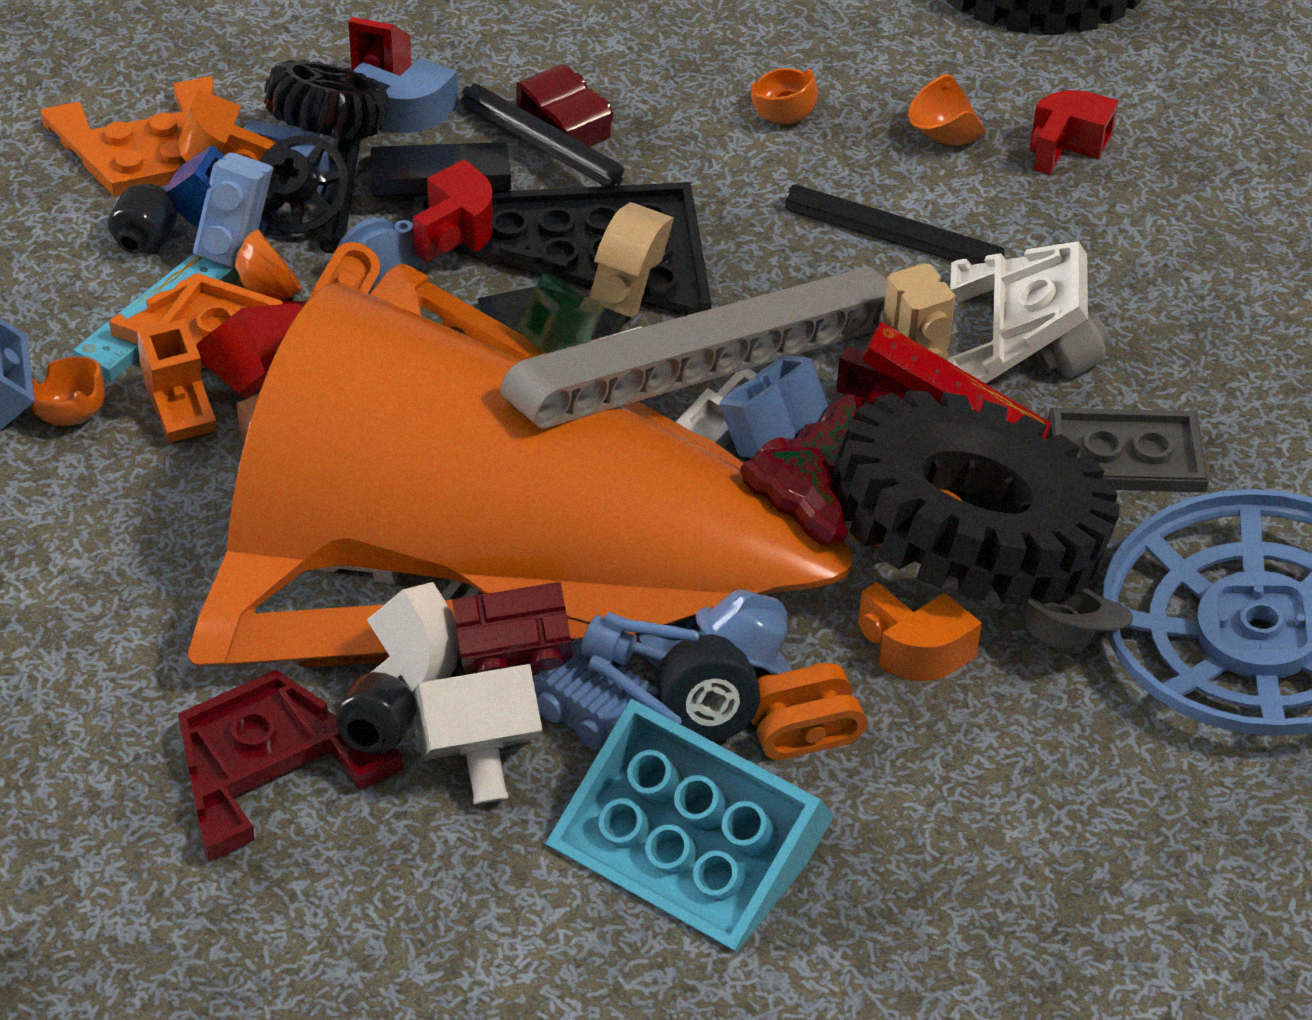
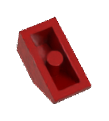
[348,17,412,76]

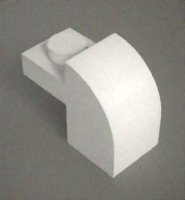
[367,582,460,693]

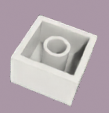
[412,664,542,805]

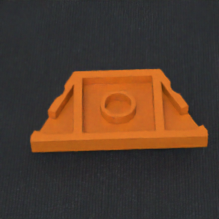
[109,273,283,370]

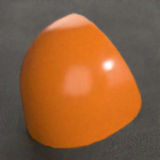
[908,74,987,146]

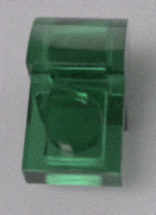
[517,273,604,353]

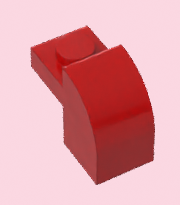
[1030,90,1119,175]
[413,159,493,262]

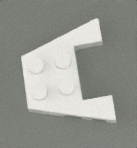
[948,241,1088,384]

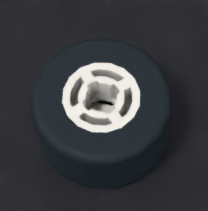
[656,634,760,742]

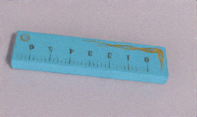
[73,253,240,382]

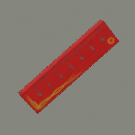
[861,321,1051,439]

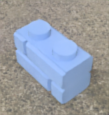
[193,152,274,267]

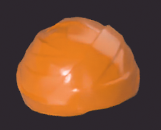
[235,229,303,301]

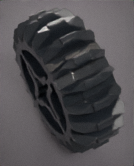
[264,59,388,140]

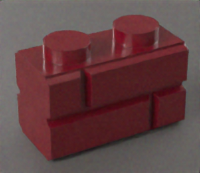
[452,581,573,675]

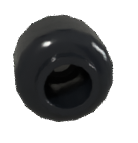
[108,184,177,253]
[335,672,416,755]

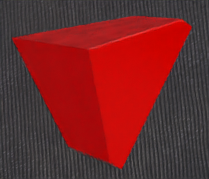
[196,303,303,399]

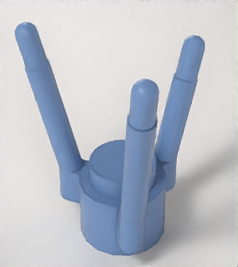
[581,612,700,725]

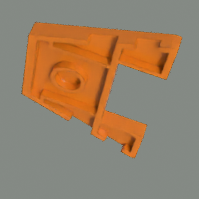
[40,76,215,196]

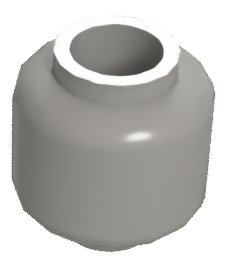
[1035,311,1110,379]

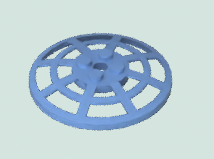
[1103,489,1312,736]

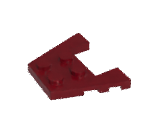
[178,670,403,862]

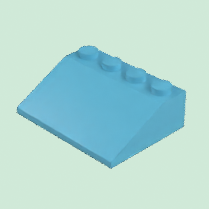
[545,698,834,952]

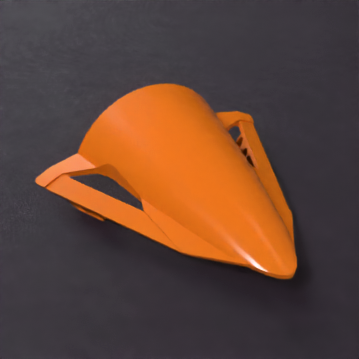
[188,264,853,667]

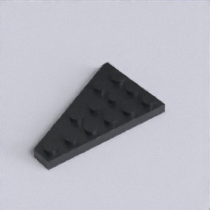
[414,182,711,314]

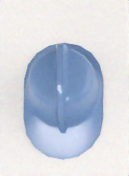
[696,589,792,675]

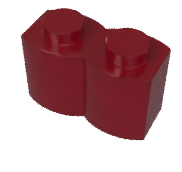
[516,64,613,146]

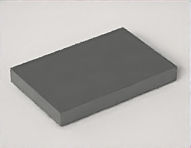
[1048,408,1209,493]

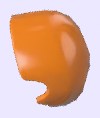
[751,68,819,125]
[30,356,105,427]

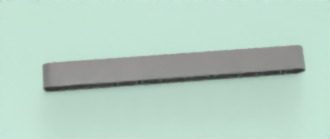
[500,267,887,428]

